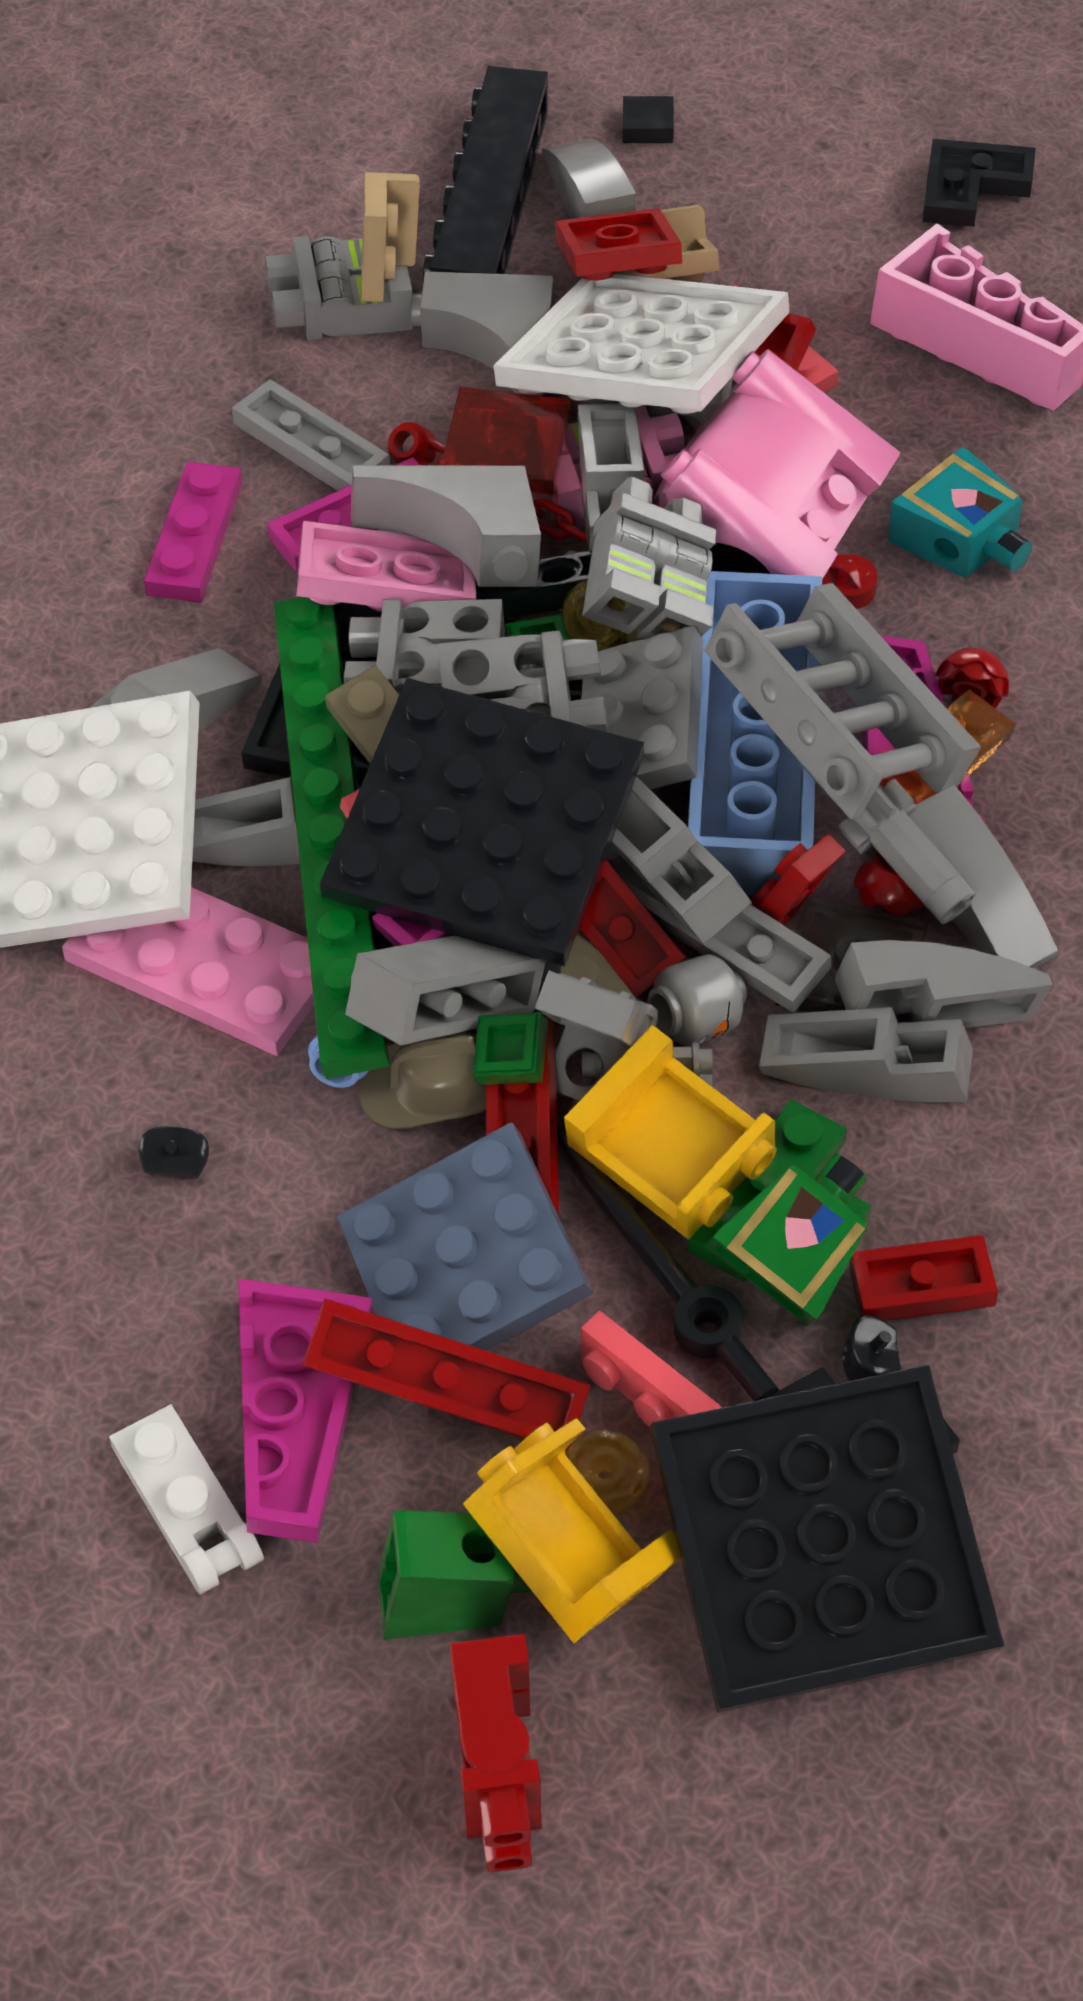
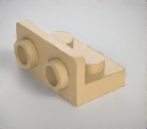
[361,172,420,302]

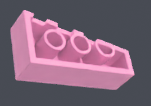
[870,223,1083,411]

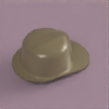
[359,1029,486,1130]

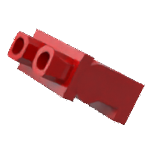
[450,1634,542,1873]

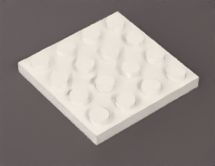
[493,274,789,414]
[0,690,200,948]

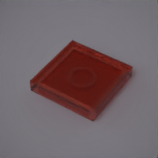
[441,387,571,495]

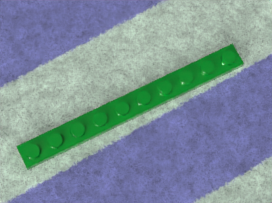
[274,596,390,1079]

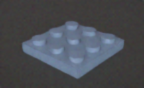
[337,1122,594,1351]

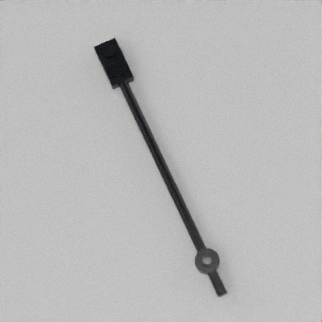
[372,912,779,1401]

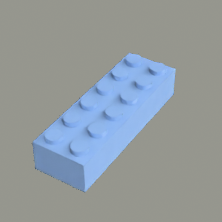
[688,571,822,895]

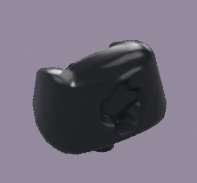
[138,1125,209,1179]
[842,1315,902,1381]

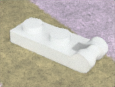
[109,1404,264,1595]

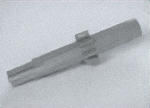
[782,741,976,924]

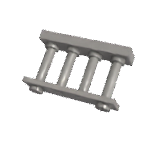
[704,583,981,820]

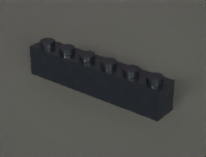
[423,66,548,282]

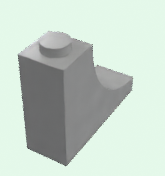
[411,272,554,419]
[351,465,541,587]

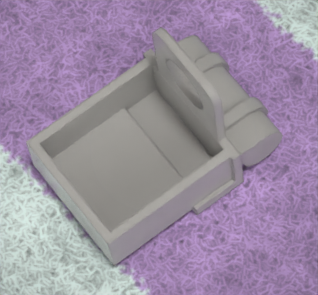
[535,970,658,1100]

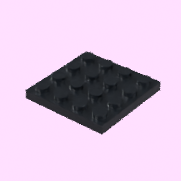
[319,678,644,966]
[650,1364,1005,1713]

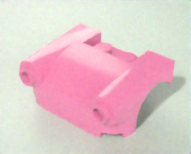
[653,349,901,579]

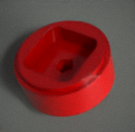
[822,554,878,609]

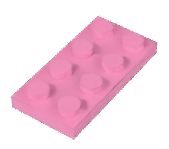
[62,887,314,1056]

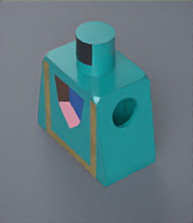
[888,446,1032,577]

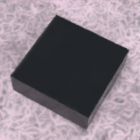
[623,96,674,143]

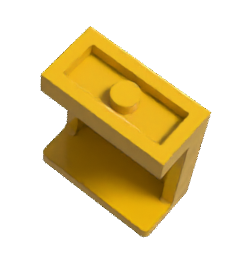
[564,1025,777,1240]
[462,1418,681,1643]

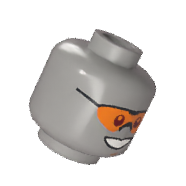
[647,954,747,1046]

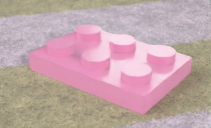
[296,521,476,612]

